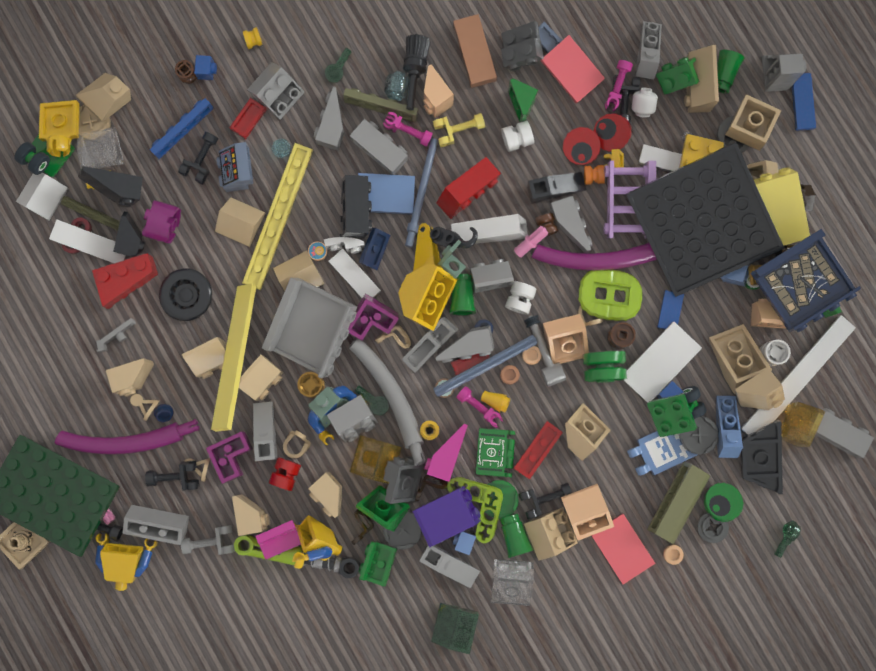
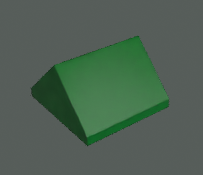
[508,78,538,123]
[356,485,410,532]

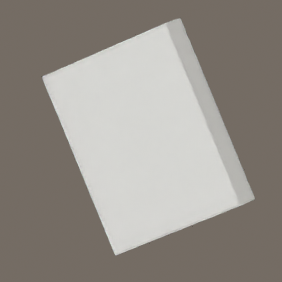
[16,173,69,220]

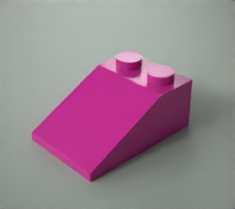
[424,424,468,482]

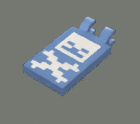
[627,431,698,476]

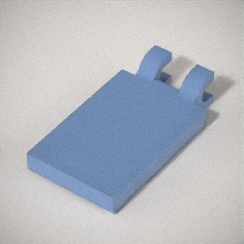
[358,173,415,215]

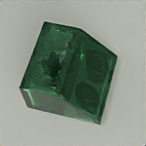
[431,603,479,654]

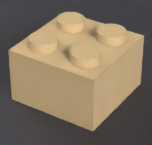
[725,94,781,151]

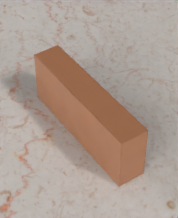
[453,14,497,88]

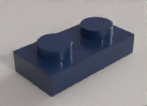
[359,227,391,270]

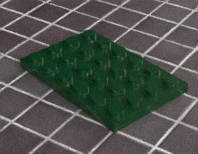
[0,435,120,557]

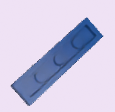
[149,98,214,159]

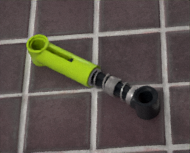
[234,535,360,578]

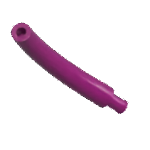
[531,243,657,270]
[54,419,200,454]

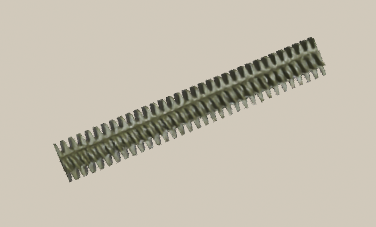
[61,196,120,231]

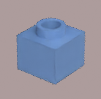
[452,531,476,555]

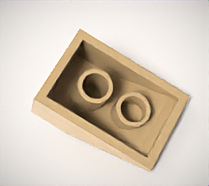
[709,324,772,394]

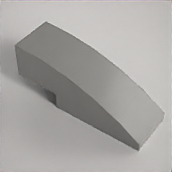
[402,317,458,373]

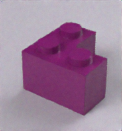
[348,293,399,340]
[206,431,253,484]

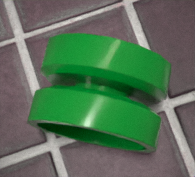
[583,351,627,383]

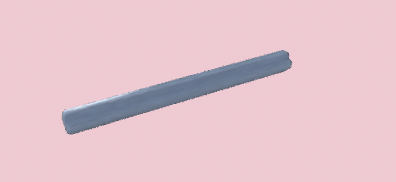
[433,335,537,397]

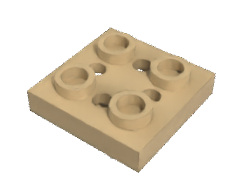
[0,522,50,570]

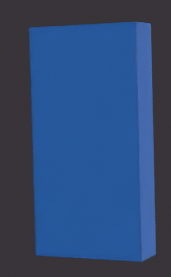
[657,290,684,330]

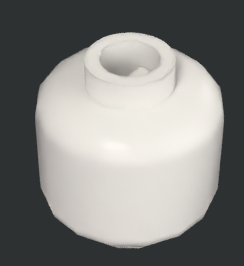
[631,88,658,117]

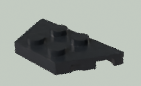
[741,420,783,494]

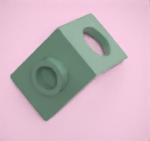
[438,240,466,279]

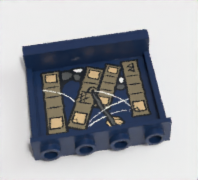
[750,229,861,333]

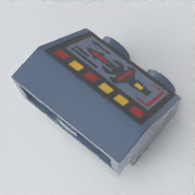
[217,142,253,192]

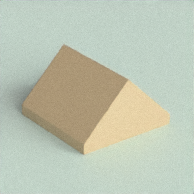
[215,198,265,247]
[273,250,325,291]

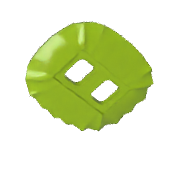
[578,270,642,321]

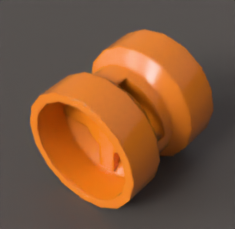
[584,165,605,185]

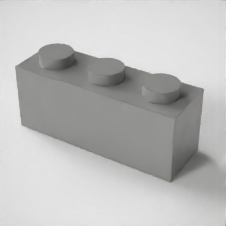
[350,119,408,175]
[806,408,874,458]
[123,505,189,545]

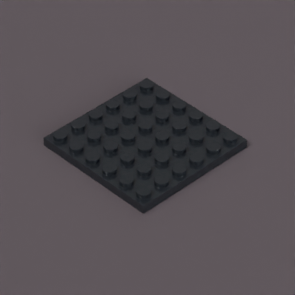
[626,142,785,297]

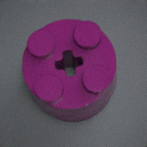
[142,200,181,244]

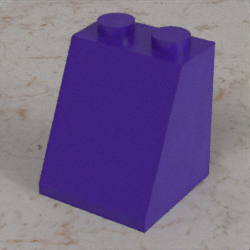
[413,486,481,548]

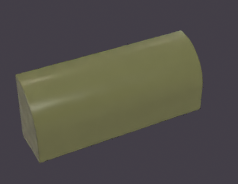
[647,462,710,545]

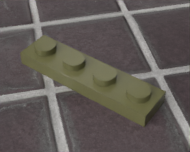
[343,88,418,123]

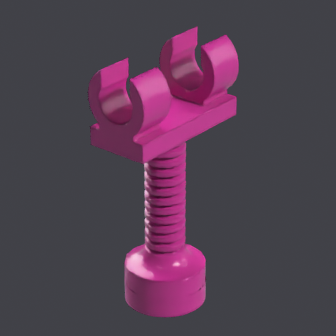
[604,60,633,112]
[383,112,433,147]
[456,386,503,428]

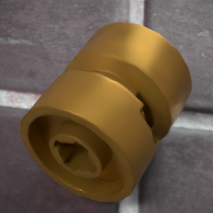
[297,372,325,398]

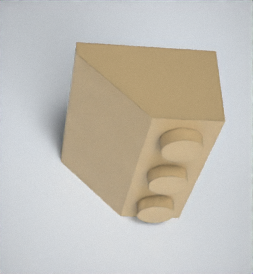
[684,45,719,113]

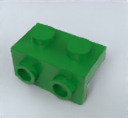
[656,57,699,95]
[359,541,397,587]

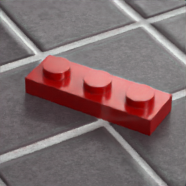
[514,421,563,480]

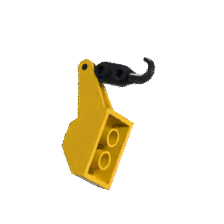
[398,223,478,331]

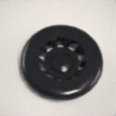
[159,268,212,321]

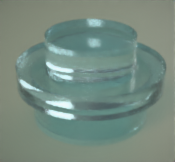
[272,139,291,158]

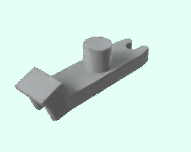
[96,318,136,352]

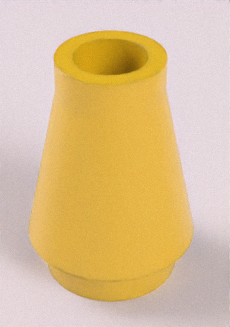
[480,391,510,413]
[420,421,439,440]

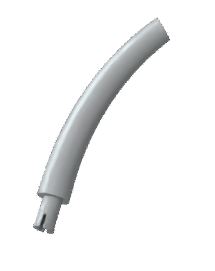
[349,337,427,466]

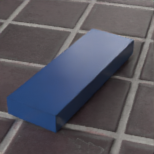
[792,73,816,131]

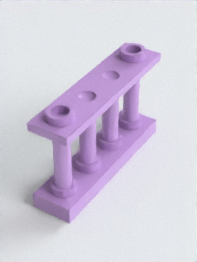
[604,161,656,238]

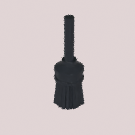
[403,34,431,111]

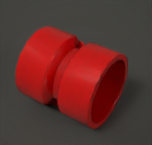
[268,457,301,491]

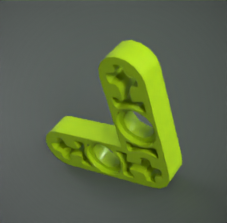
[447,477,503,543]

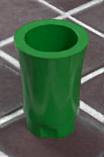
[717,49,745,94]
[449,273,476,316]
[500,514,534,558]

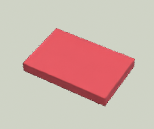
[540,35,605,103]
[591,513,656,584]

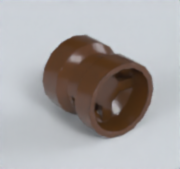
[175,60,197,84]
[535,213,558,237]

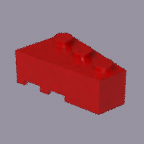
[436,157,501,219]
[92,253,158,309]

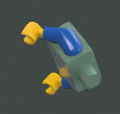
[308,386,368,445]

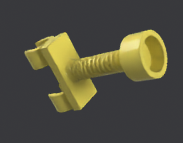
[433,113,485,147]

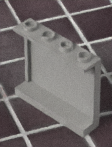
[262,278,357,378]

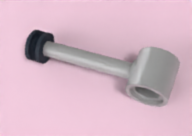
[524,315,566,387]

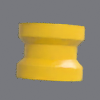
[243,27,263,49]

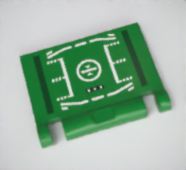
[476,428,516,477]

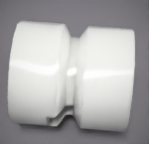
[501,120,534,152]
[505,281,537,315]
[759,340,791,366]

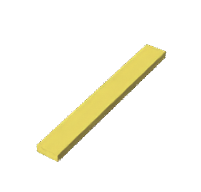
[242,143,313,290]
[211,284,256,432]

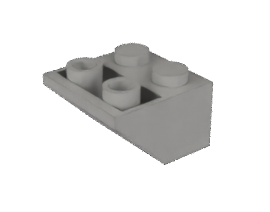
[247,62,304,120]
[327,395,378,442]

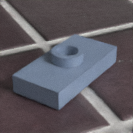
[538,22,563,54]

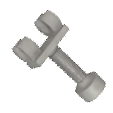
[181,525,235,555]

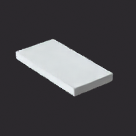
[624,322,702,403]

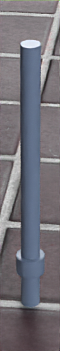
[405,138,438,248]

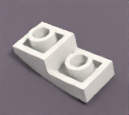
[324,237,365,254]

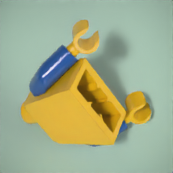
[292,515,342,569]
[95,533,158,591]

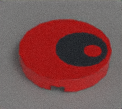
[593,113,632,152]
[563,127,601,165]

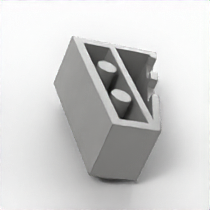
[762,54,806,92]

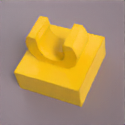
[604,149,624,167]

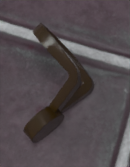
[415,475,448,502]
[351,509,374,545]

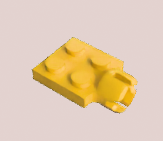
[39,100,79,157]
[679,134,724,168]

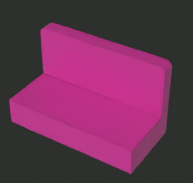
[255,520,301,559]

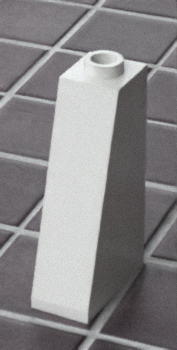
[451,214,528,244]

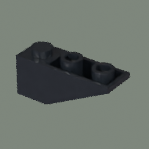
[527,172,586,204]

